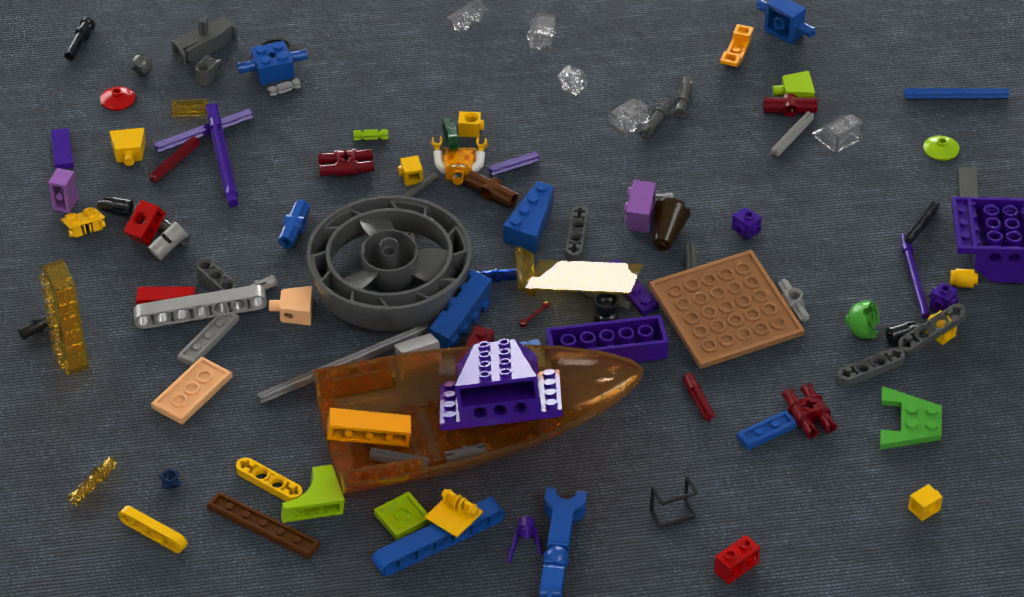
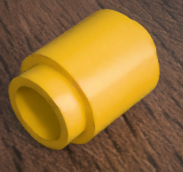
[950,268,978,288]

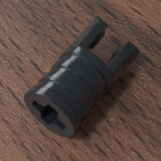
[96,197,134,216]
[885,321,924,344]

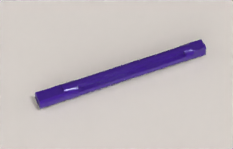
[205,103,239,207]

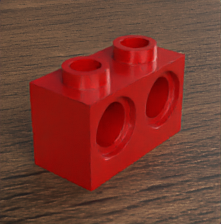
[714,535,761,585]

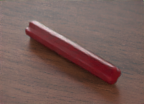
[149,136,200,183]

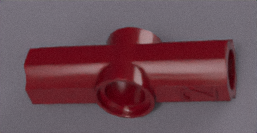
[763,93,818,117]

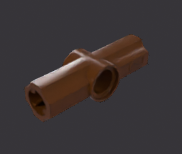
[465,170,518,208]

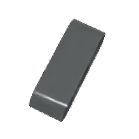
[196,258,236,292]

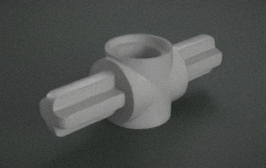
[778,279,809,323]

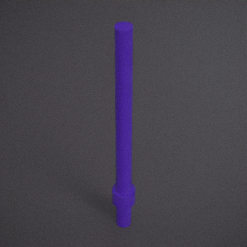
[900,233,929,319]

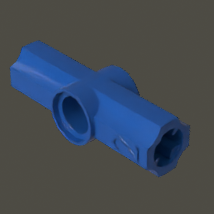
[278,199,311,249]

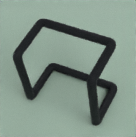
[650,476,698,528]

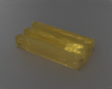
[171,99,208,116]

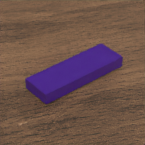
[51,128,74,169]

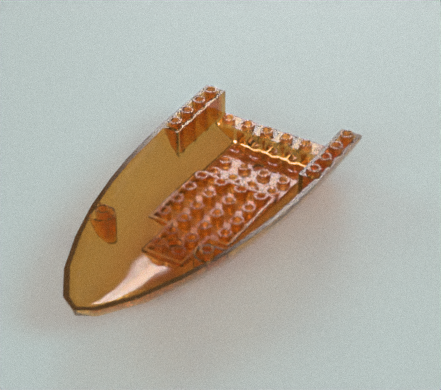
[313,344,644,495]

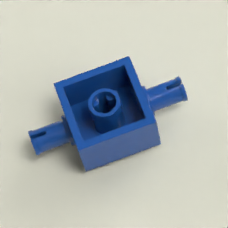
[756,0,817,45]
[237,41,308,85]

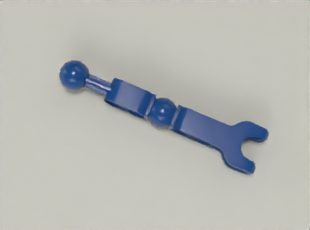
[539,487,587,597]

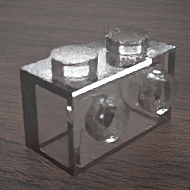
[445,0,488,32]
[527,13,557,50]
[609,97,650,136]

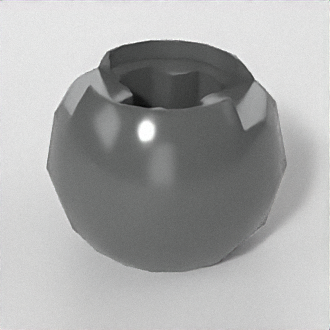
[131,54,153,76]

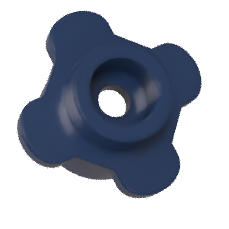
[159,469,181,489]

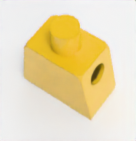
[110,128,146,166]

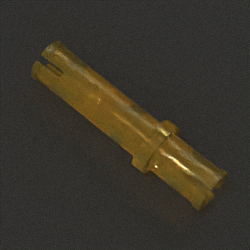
[68,456,118,506]

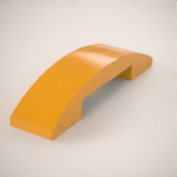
[720,24,754,67]

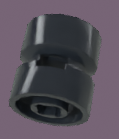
[594,291,619,322]

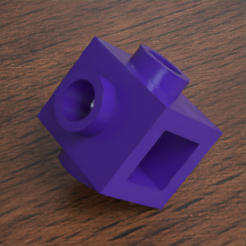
[732,206,762,240]
[929,282,959,312]

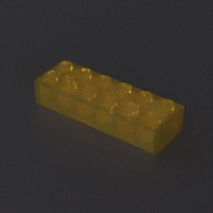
[39,259,89,375]

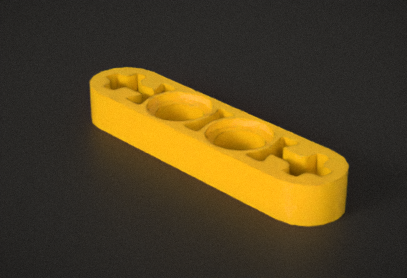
[236,458,303,502]
[118,506,188,553]

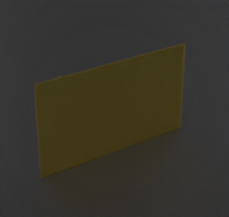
[525,260,643,294]

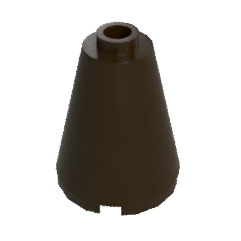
[653,197,691,251]

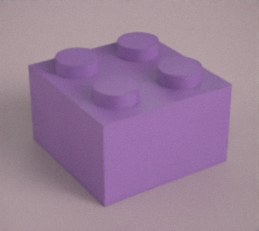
[624,180,656,233]

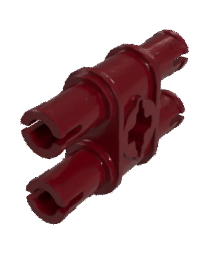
[318,148,375,177]
[782,383,837,439]

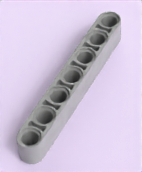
[133,285,267,329]

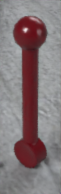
[520,302,550,327]

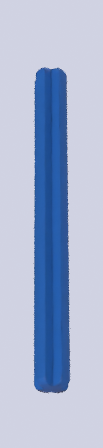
[904,88,1010,99]

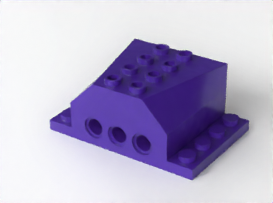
[951,196,1024,283]
[440,339,563,431]

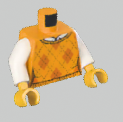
[431,136,488,185]

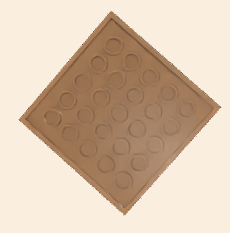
[649,249,805,369]

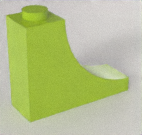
[281,465,345,523]

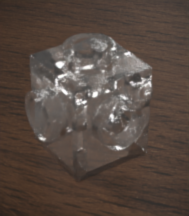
[557,64,588,95]

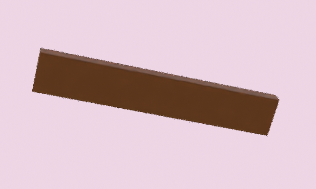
[207,491,321,560]

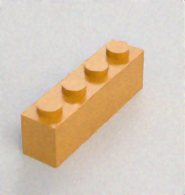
[327,408,411,447]

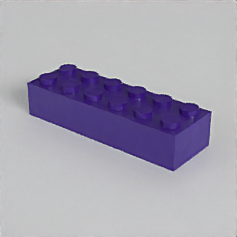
[545,315,669,371]

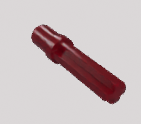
[682,373,715,421]

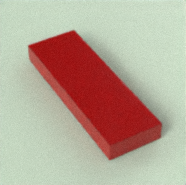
[136,286,196,305]

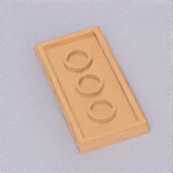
[151,357,233,425]

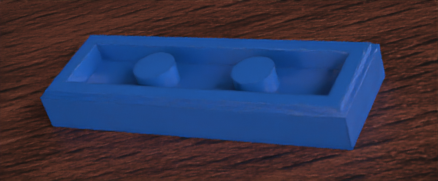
[736,410,797,451]

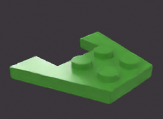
[880,386,942,450]

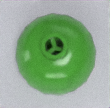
[845,300,880,339]

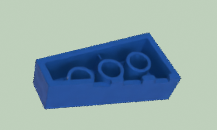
[503,181,554,253]
[429,269,492,352]

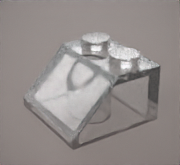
[812,113,864,153]

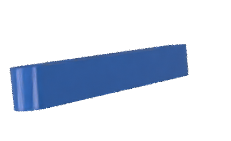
[371,497,506,576]

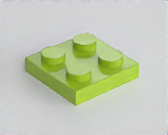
[374,491,431,541]

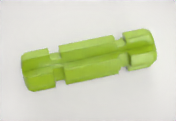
[353,129,388,141]

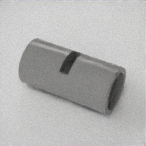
[147,222,188,261]

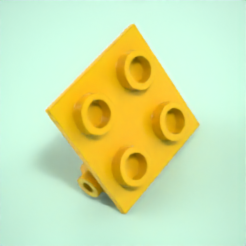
[61,207,106,238]
[424,489,483,538]

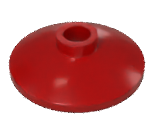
[100,86,136,111]

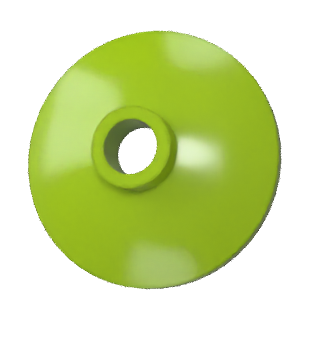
[923,135,960,161]

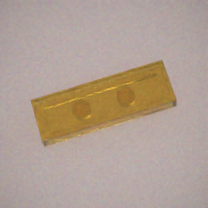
[515,246,537,297]

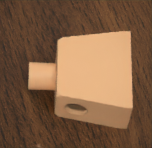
[269,286,313,325]

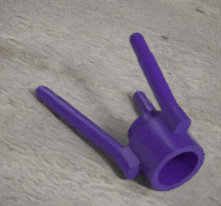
[507,516,543,563]

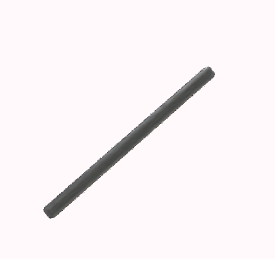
[256,323,431,404]

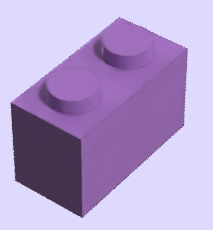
[48,168,79,213]

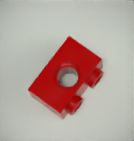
[123,200,166,246]

